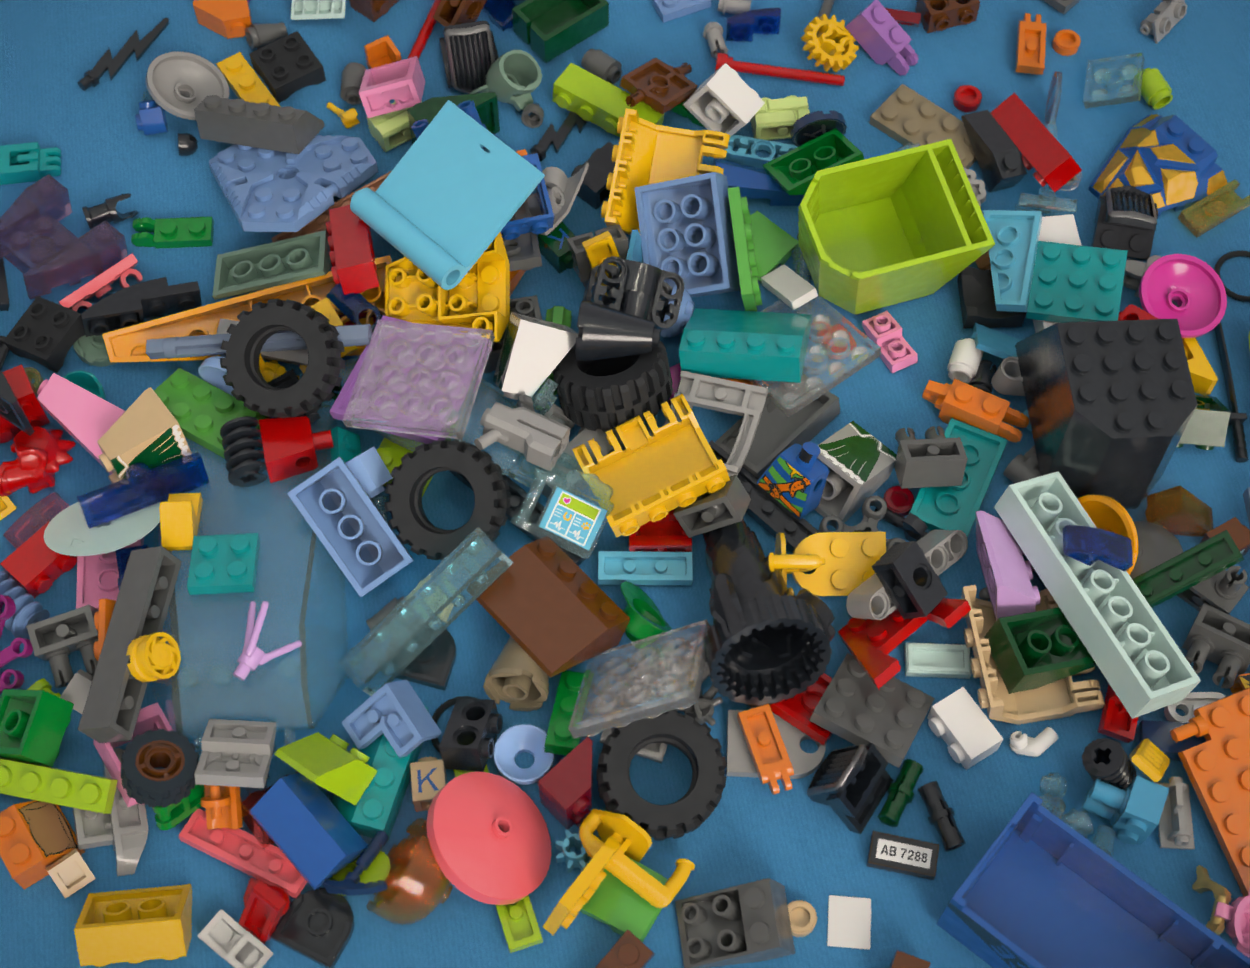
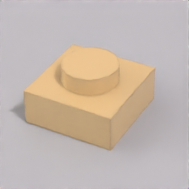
[46,848,96,899]

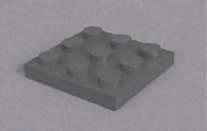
[809,653,935,768]

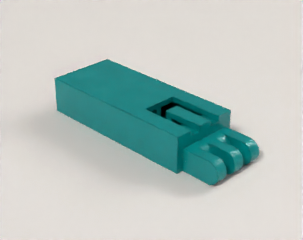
[0,142,61,185]

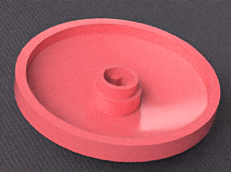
[426,772,552,905]

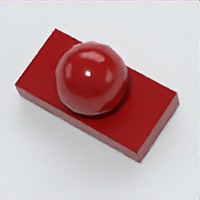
[238,880,290,944]

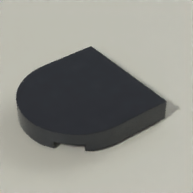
[383,620,456,690]
[271,888,354,968]

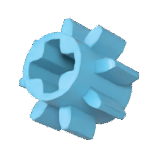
[555,830,592,873]

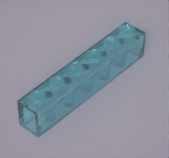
[339,527,514,696]

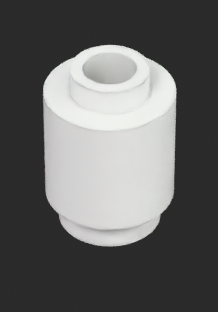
[947,338,984,383]

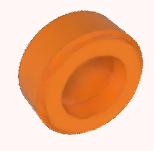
[1052,29,1081,56]

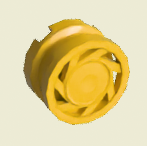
[126,632,181,682]

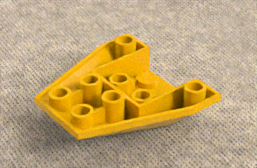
[385,232,510,343]

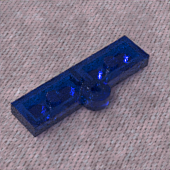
[77,452,210,529]

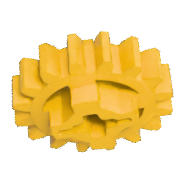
[801,14,859,73]

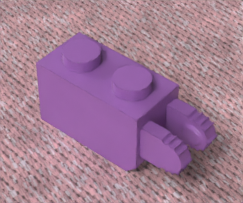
[845,0,919,76]

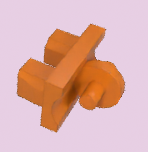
[200,785,244,829]

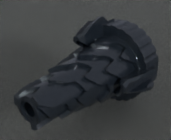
[703,519,836,705]

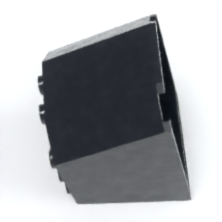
[1015,319,1197,509]

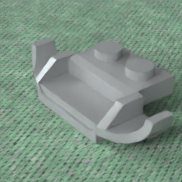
[73,748,149,877]

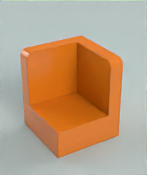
[364,35,402,69]

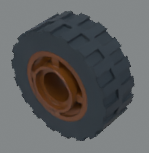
[121,729,199,808]

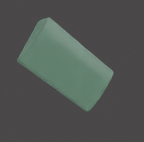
[212,230,332,300]

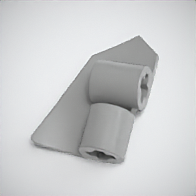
[527,162,589,236]

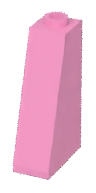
[37,373,125,474]

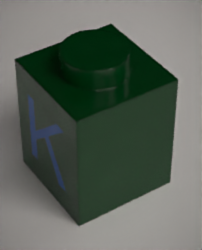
[538,222,575,274]

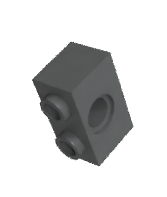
[673,475,751,538]

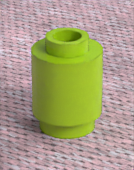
[1135,68,1173,110]

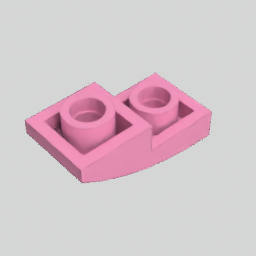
[862,311,918,373]

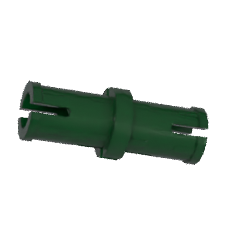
[878,759,924,827]

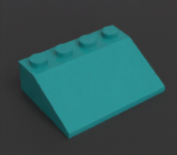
[679,308,812,383]

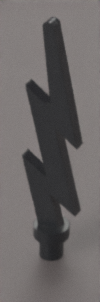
[78,18,169,91]
[528,111,588,161]

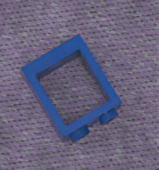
[501,153,554,240]

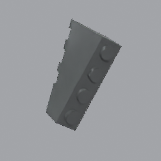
[194,95,325,154]

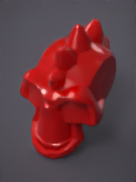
[0,426,76,497]

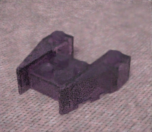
[0,174,128,299]

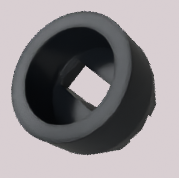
[178,133,198,156]

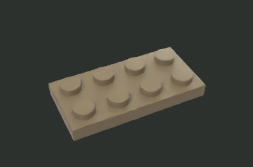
[869,84,977,170]

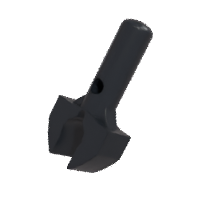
[875,507,928,542]

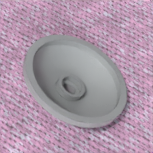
[146,52,229,120]

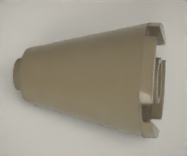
[483,637,549,711]

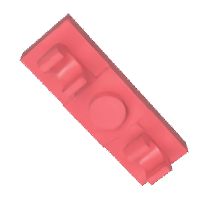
[58,254,143,312]

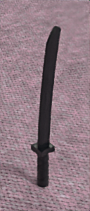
[1214,322,1248,463]

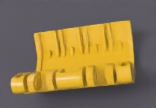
[601,108,730,235]
[572,394,730,538]

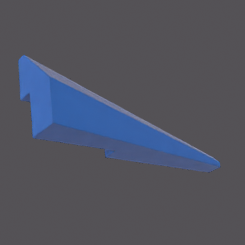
[714,158,804,206]

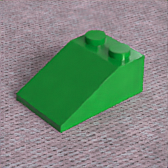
[763,128,864,195]

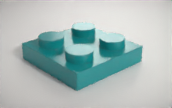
[187,533,260,595]

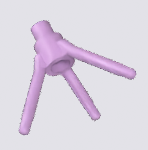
[233,601,302,681]

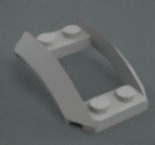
[664,371,768,477]

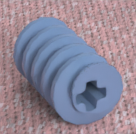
[0,571,50,638]

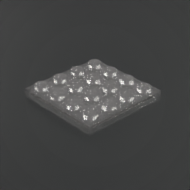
[749,296,881,417]
[342,320,495,440]
[568,619,710,739]

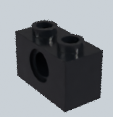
[871,540,948,619]

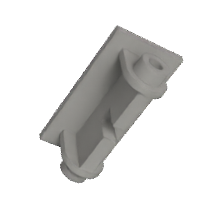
[1140,0,1187,44]
[1155,777,1195,850]

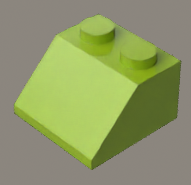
[274,732,377,806]

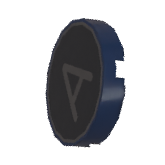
[790,110,847,147]

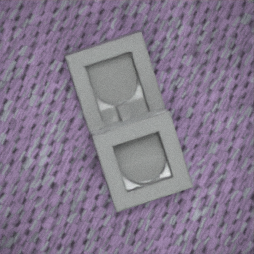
[197,909,274,968]

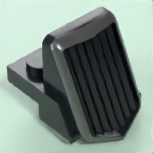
[439,21,498,94]
[1091,186,1158,260]
[807,743,893,834]

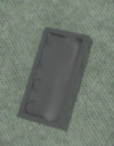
[715,375,840,480]

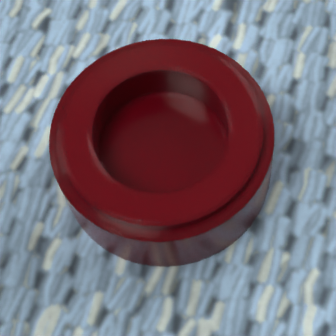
[883,486,914,517]

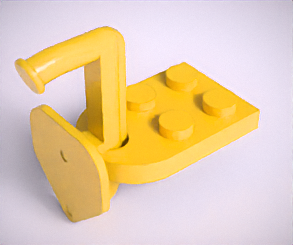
[768,531,886,596]
[543,809,695,936]

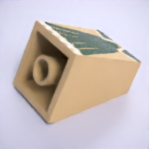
[97,387,196,500]

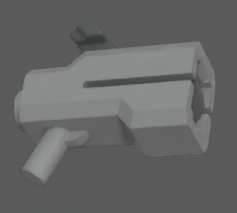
[475,395,571,471]

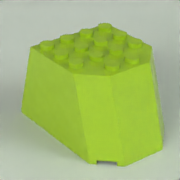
[798,139,995,315]

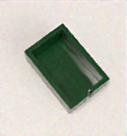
[512,0,609,63]

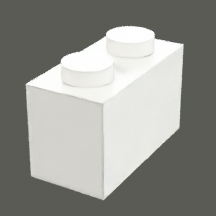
[927,687,1003,770]

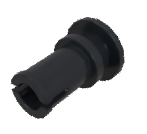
[969,360,997,394]

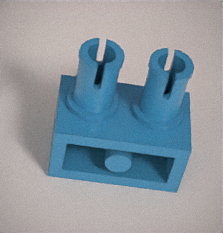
[1081,775,1170,845]

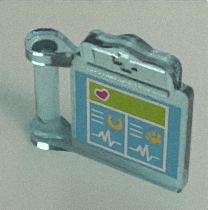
[510,466,614,559]

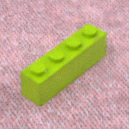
[552,63,665,137]

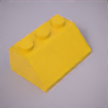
[74,884,192,967]

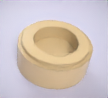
[788,900,817,937]

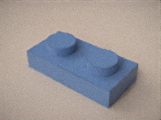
[652,0,711,23]

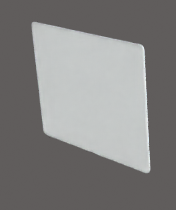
[827,895,871,949]

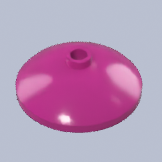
[1139,254,1227,338]

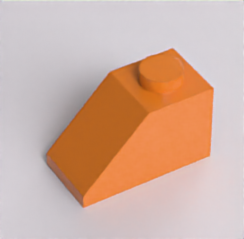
[192,0,253,39]

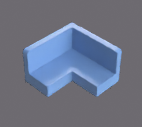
[341,680,442,758]

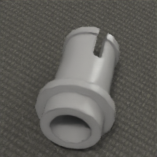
[717,0,752,17]
[703,22,728,58]

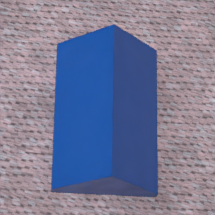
[250,772,368,890]

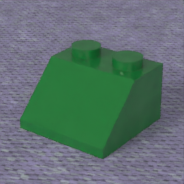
[0,689,74,767]

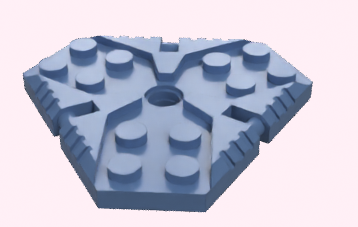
[209,135,378,232]

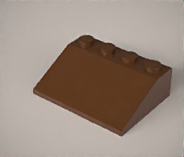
[468,536,630,678]

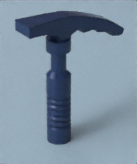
[323,831,389,895]

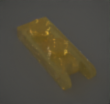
[1178,179,1250,238]

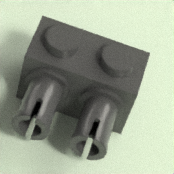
[894,426,968,489]
[1177,566,1249,615]
[1182,603,1250,689]
[26,605,99,688]

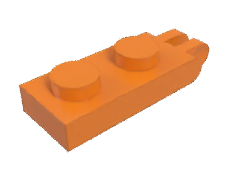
[1015,13,1047,75]
[737,704,794,795]

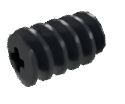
[220,416,267,487]
[1082,738,1137,790]

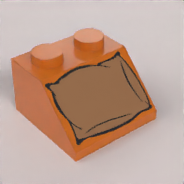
[0,800,85,890]

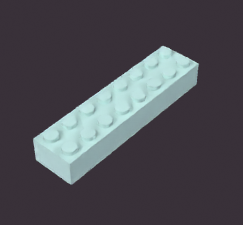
[994,471,1201,719]

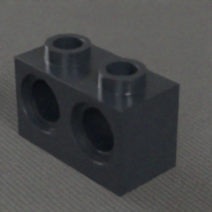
[439,698,503,772]

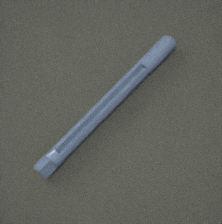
[146,324,372,359]

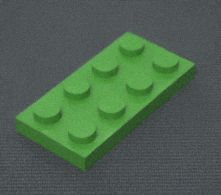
[727,187,762,312]
[154,368,270,459]

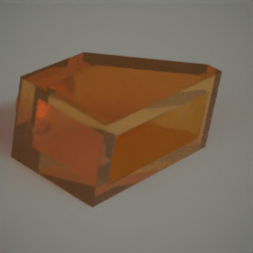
[1145,486,1214,537]

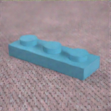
[598,551,693,585]

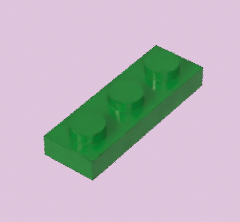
[544,670,594,756]

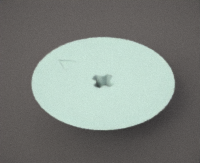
[44,491,160,556]

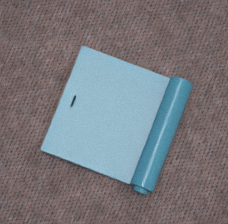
[350,100,545,290]

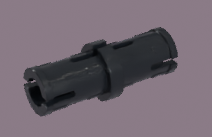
[918,781,966,852]

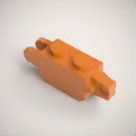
[922,379,1030,443]

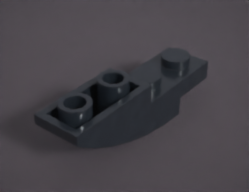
[81,277,202,337]

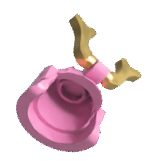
[1192,865,1250,959]

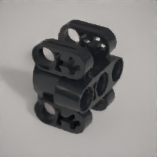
[582,256,684,332]

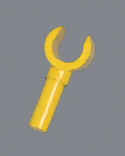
[326,102,360,128]

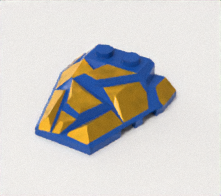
[1088,114,1228,217]

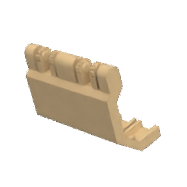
[961,585,1105,725]

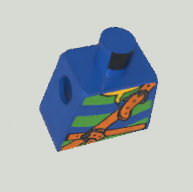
[757,442,829,520]

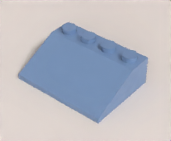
[634,172,741,297]

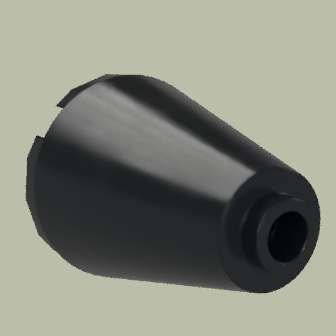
[576,301,660,362]

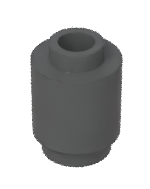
[581,49,622,84]
[340,62,366,105]

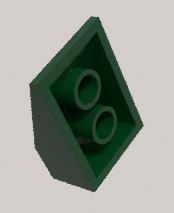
[407,92,500,145]
[984,607,1097,694]

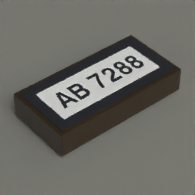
[867,831,940,880]

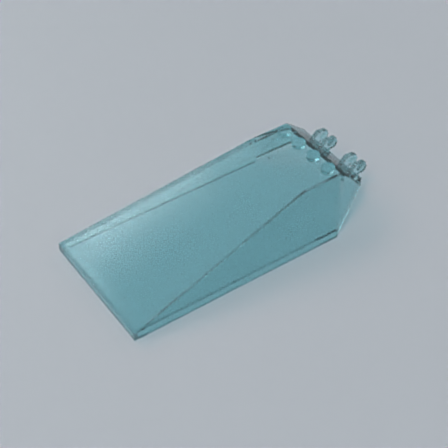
[153,399,350,762]

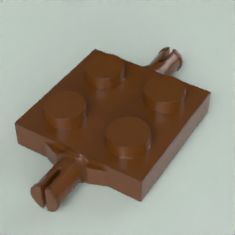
[620,57,698,114]

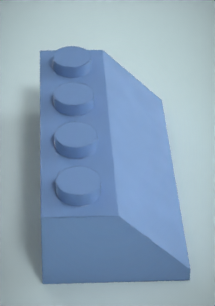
[287,457,414,597]

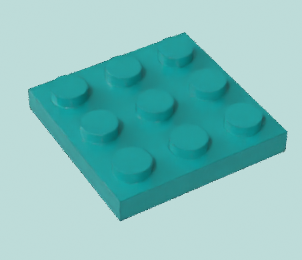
[1026,241,1128,323]

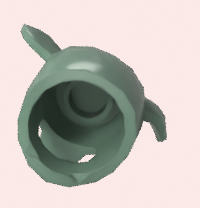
[470,50,542,111]

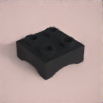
[249,31,326,103]
[957,267,1026,328]
[3,296,85,373]

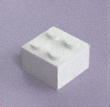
[683,63,765,137]

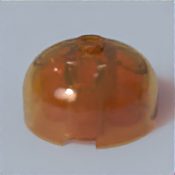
[366,818,453,925]

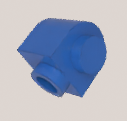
[135,100,168,136]

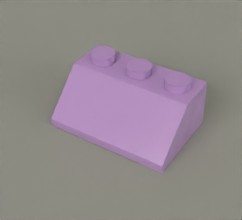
[976,511,1040,621]

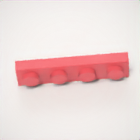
[178,808,307,898]

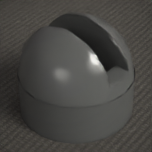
[521,103,544,128]

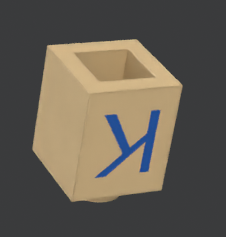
[410,757,447,812]

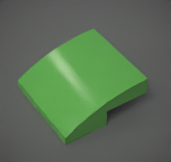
[751,211,799,284]
[580,857,668,942]

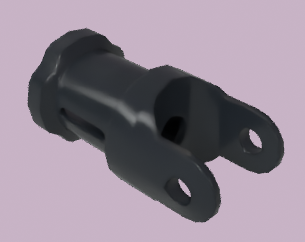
[82,193,138,231]

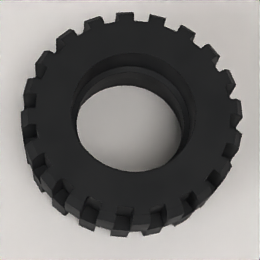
[220,299,346,418]
[553,341,673,432]
[384,440,511,561]
[596,706,727,841]

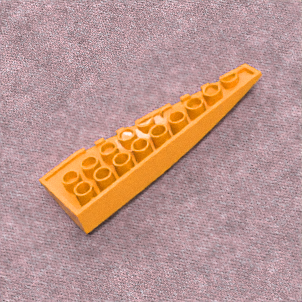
[102,255,392,363]

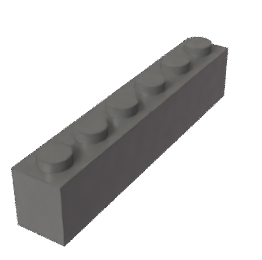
[78,546,182,743]

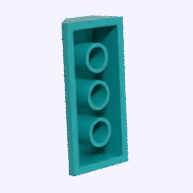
[332,706,429,843]

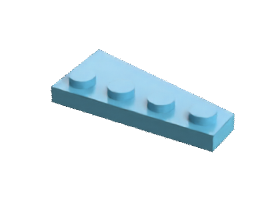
[983,210,1042,312]

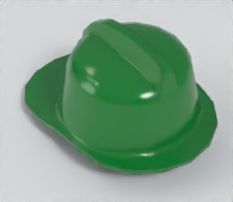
[620,581,673,648]

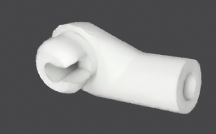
[1010,727,1059,757]

